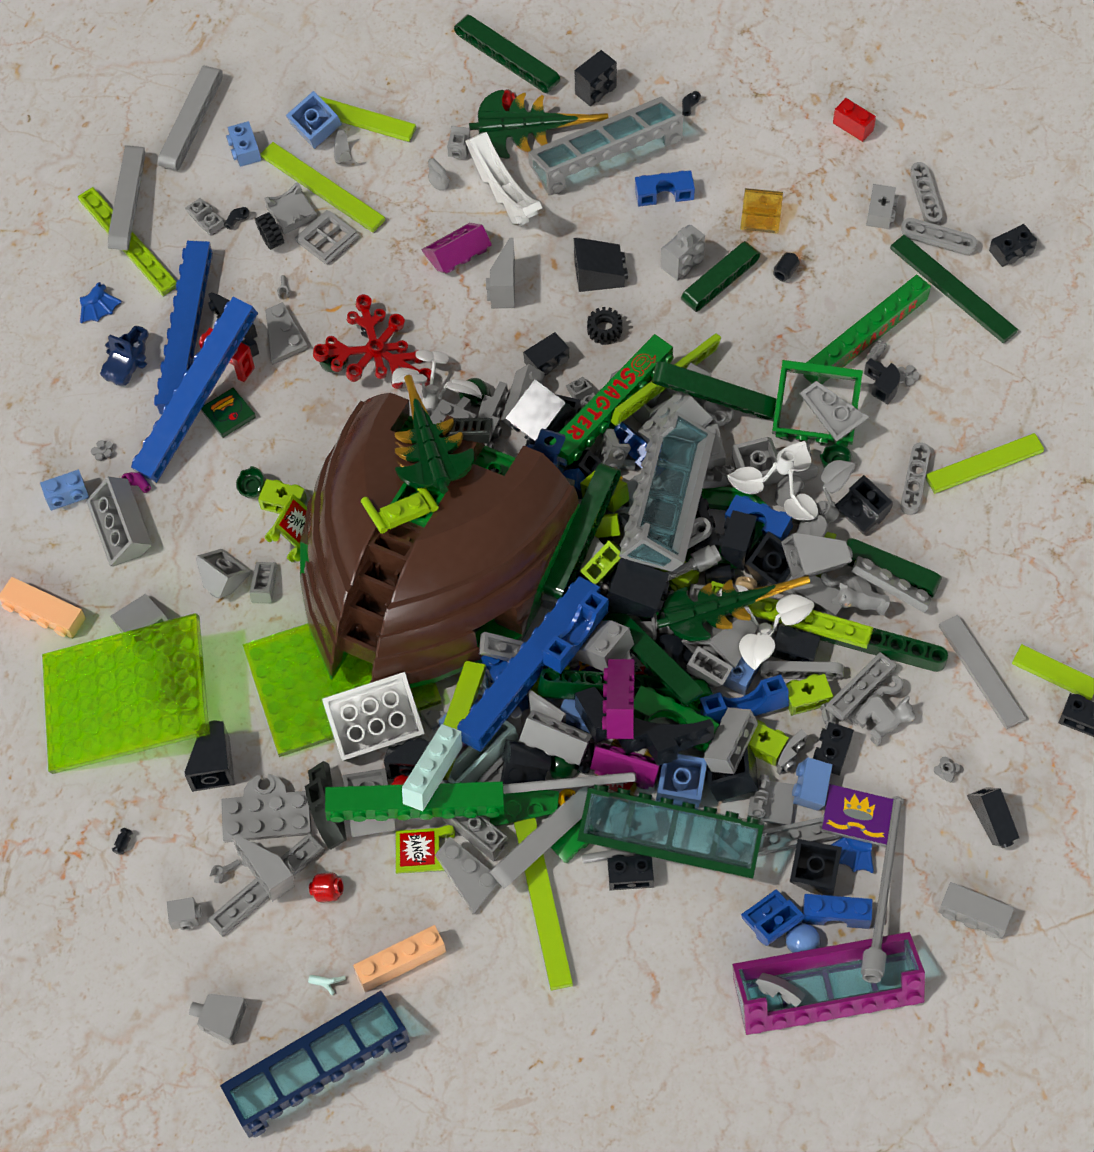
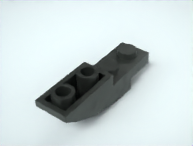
[304,761,347,850]

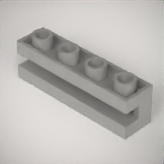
[439,816,508,861]

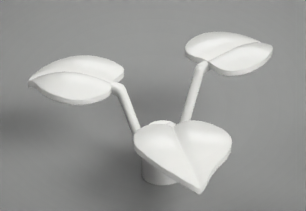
[392,350,482,409]
[728,441,818,520]
[716,585,814,670]

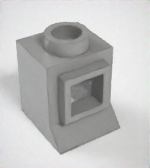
[447,126,471,159]

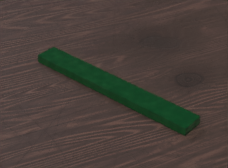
[890,235,1018,344]

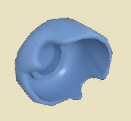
[786,923,821,953]

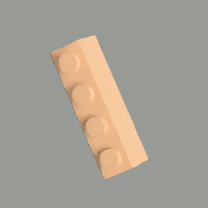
[0,577,86,639]
[353,925,446,992]

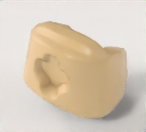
[735,576,757,590]

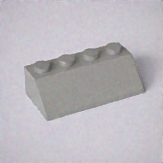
[86,476,152,567]

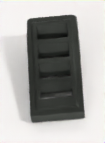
[447,418,493,444]

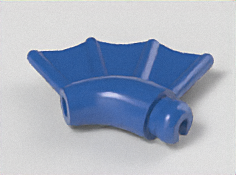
[80,282,122,323]
[831,837,874,873]

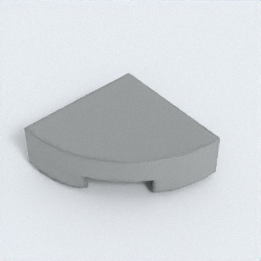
[420,709,446,731]

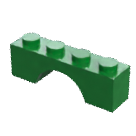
[634,686,719,753]

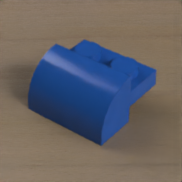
[741,889,804,946]

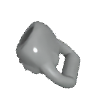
[428,158,450,190]

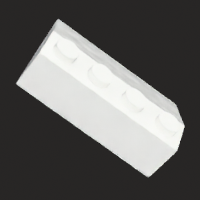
[322,672,425,761]

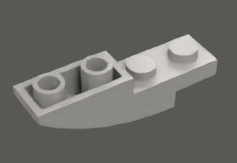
[478,381,510,449]

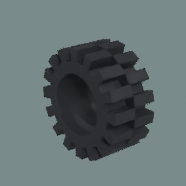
[255,212,284,250]
[587,307,622,345]

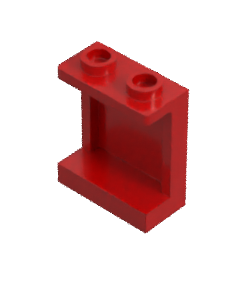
[199,327,255,382]

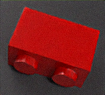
[833,98,876,142]

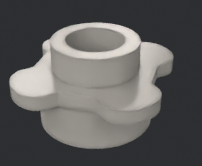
[934,757,960,782]

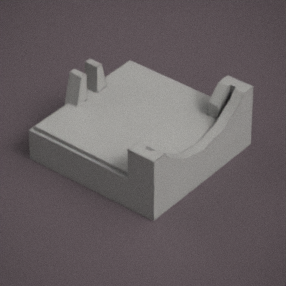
[264,182,317,235]

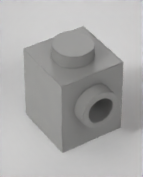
[167,897,202,930]

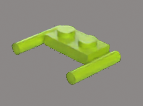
[361,487,439,534]

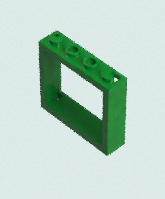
[772,360,863,447]

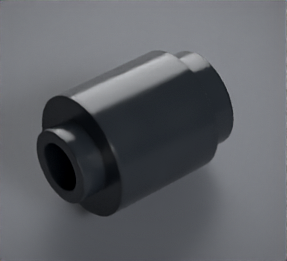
[773,252,800,281]
[705,564,735,585]

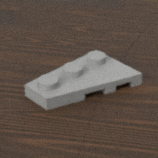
[265,302,308,365]
[800,381,869,442]
[435,837,498,914]

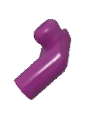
[122,472,151,493]

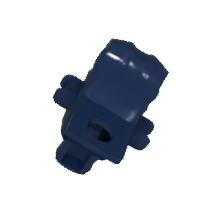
[100,326,149,386]
[527,428,567,473]

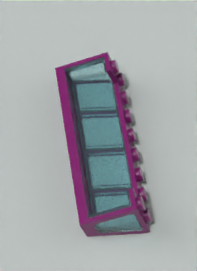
[732,932,925,1035]

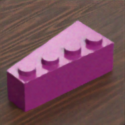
[602,659,634,739]

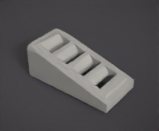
[249,562,277,604]

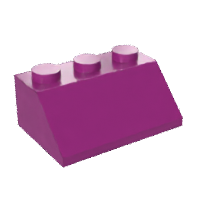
[421,223,492,273]
[590,742,660,790]

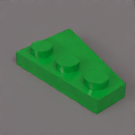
[490,785,559,826]

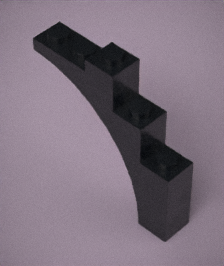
[575,687,714,766]

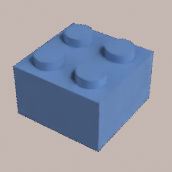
[286,91,342,149]
[656,754,707,808]

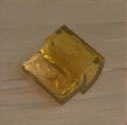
[740,188,783,233]

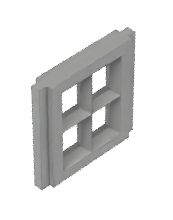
[295,210,359,265]

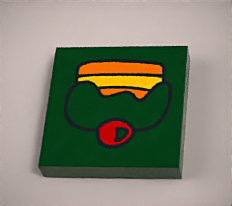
[201,387,256,438]

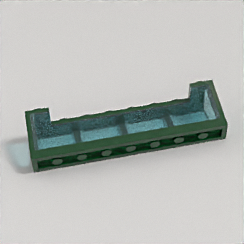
[577,784,765,879]

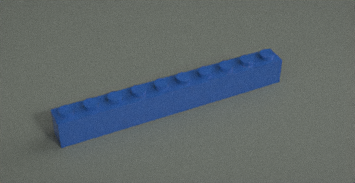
[154,240,213,414]
[131,297,258,483]
[457,577,601,752]

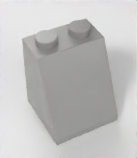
[781,533,852,579]
[682,615,758,668]

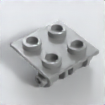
[747,775,795,825]

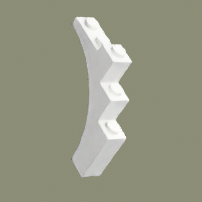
[465,132,542,226]

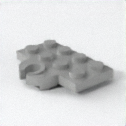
[221,774,311,843]

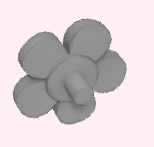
[898,365,919,386]
[91,440,113,461]

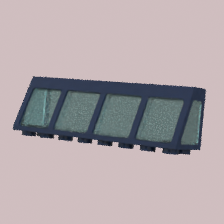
[220,990,410,1138]

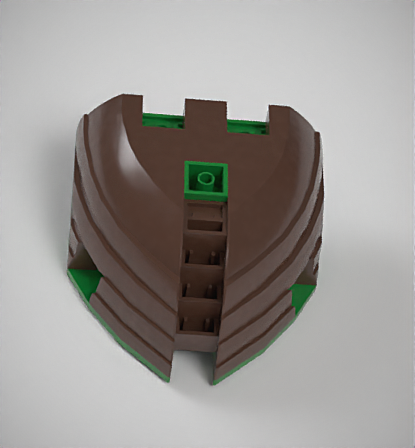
[300,392,579,688]

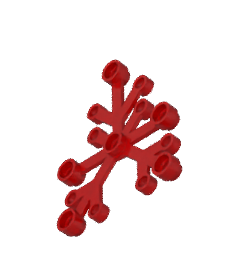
[313,294,432,389]

